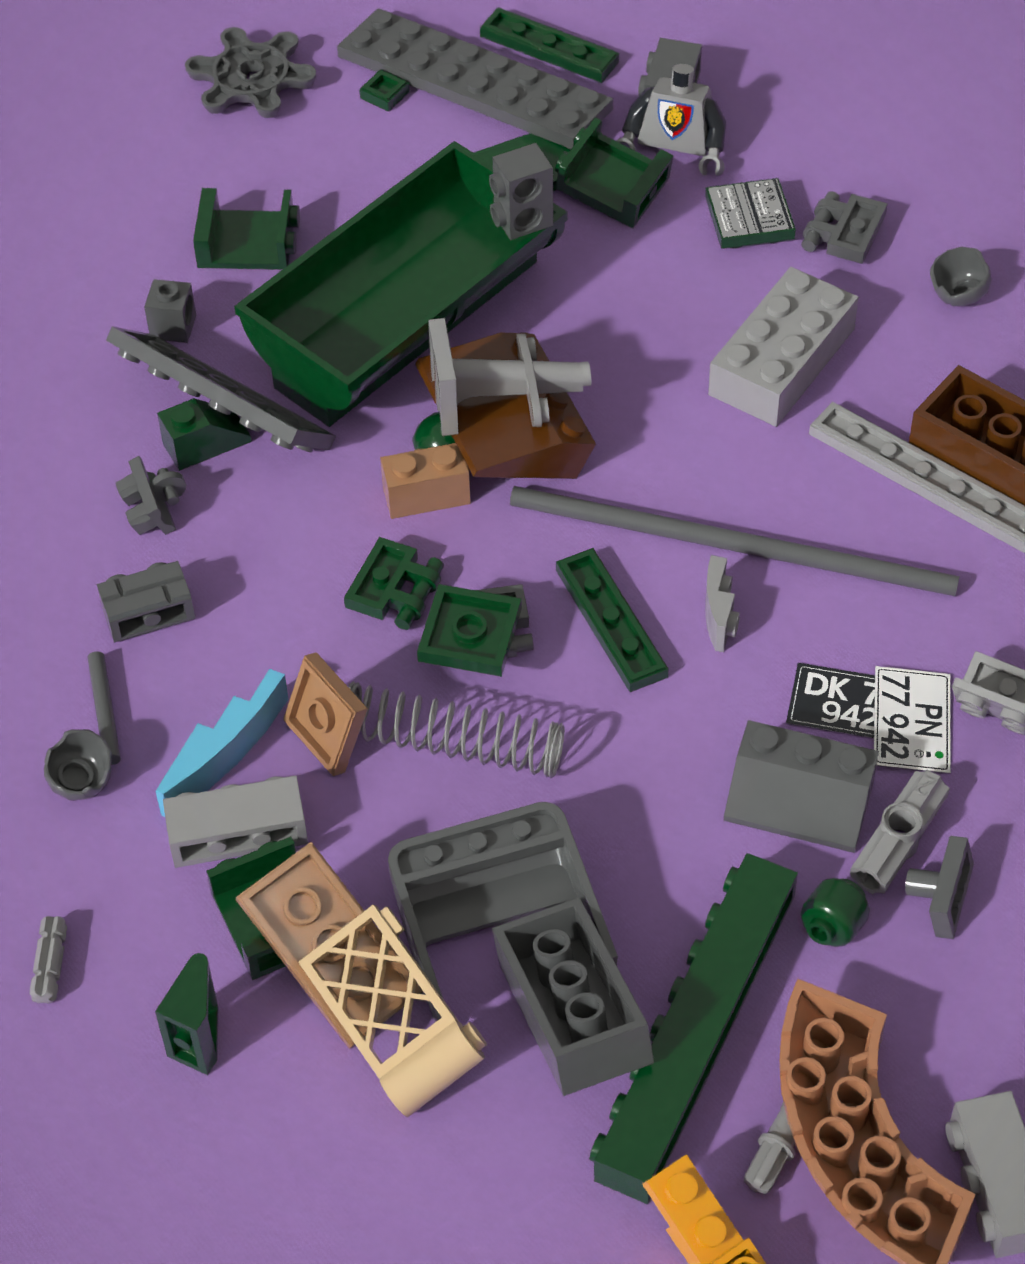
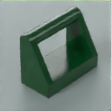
[155,953,218,1075]

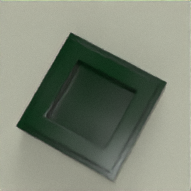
[359,69,410,112]

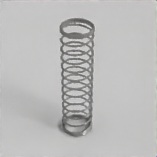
[348,681,565,778]

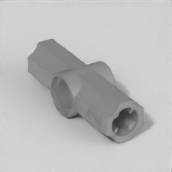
[850,770,950,894]

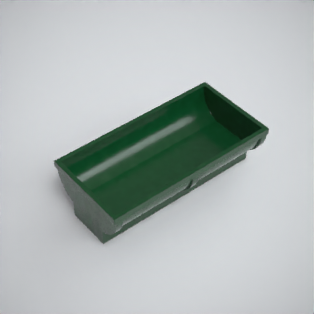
[234,141,568,427]

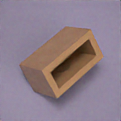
[380,443,471,519]

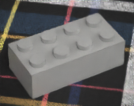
[708,266,859,427]

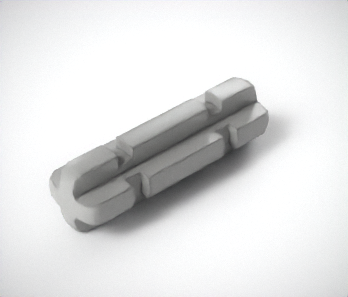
[30,916,67,1004]

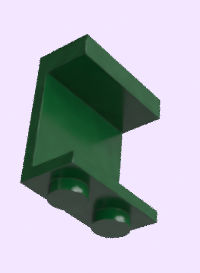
[193,188,300,270]
[206,836,296,980]

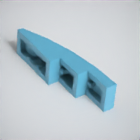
[156,669,289,817]

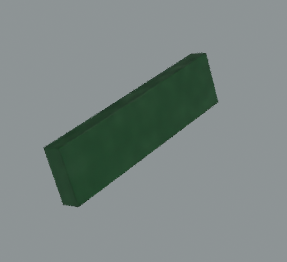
[480,8,619,83]
[556,548,669,692]

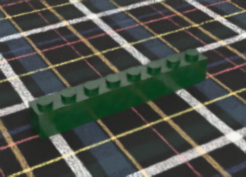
[589,853,798,1205]

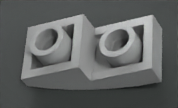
[705,555,740,652]

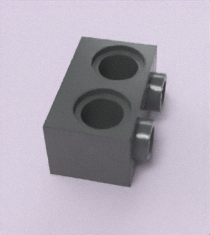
[489,143,553,240]

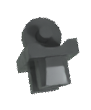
[115,456,186,535]

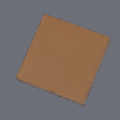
[283,652,368,776]

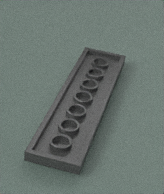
[337,8,613,149]

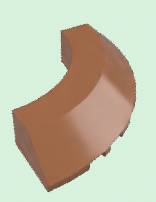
[779,978,975,1264]

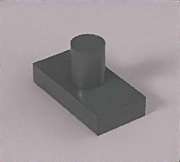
[905,836,974,939]

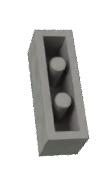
[163,775,308,868]
[945,1091,1025,1258]

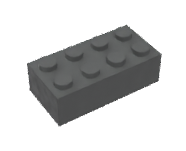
[492,897,654,1096]

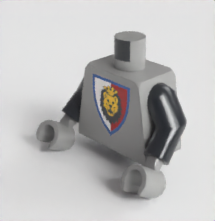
[616,64,727,176]

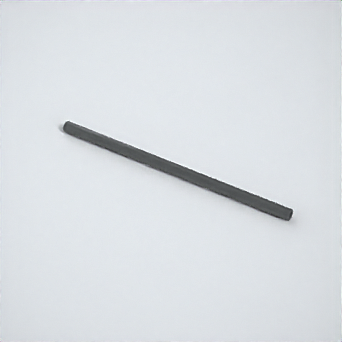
[510,486,960,597]

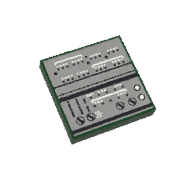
[705,178,796,249]

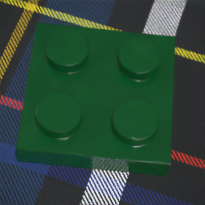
[417,584,522,677]

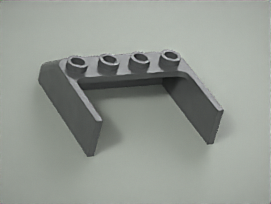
[388,802,618,1023]

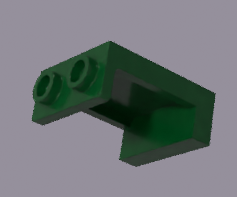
[555,117,674,228]

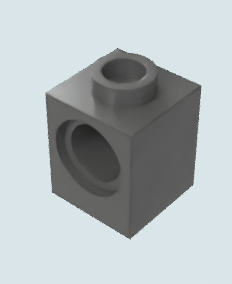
[144,279,196,343]

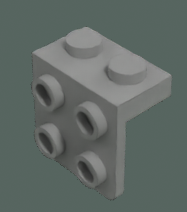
[952,651,1025,735]

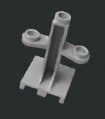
[428,318,591,436]

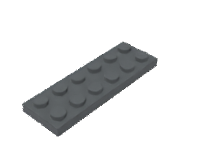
[106,326,336,453]

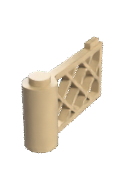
[298,904,487,1118]

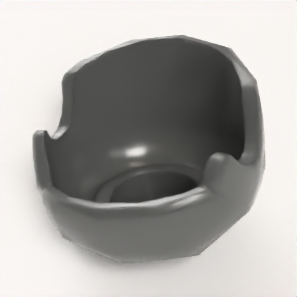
[930,247,992,307]
[43,729,112,801]

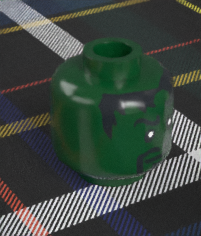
[800,878,870,947]

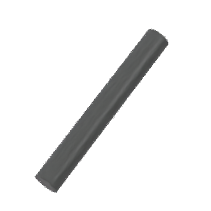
[87,651,121,765]

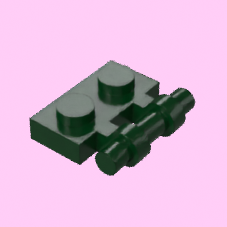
[344,537,444,630]

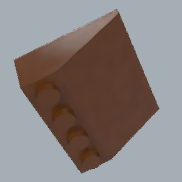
[415,332,596,479]

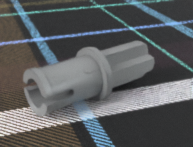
[744,1103,796,1194]

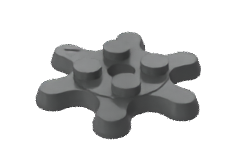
[185,27,316,118]

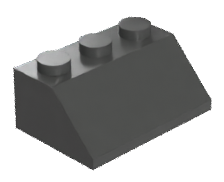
[723,720,879,853]

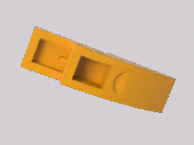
[642,1154,766,1264]

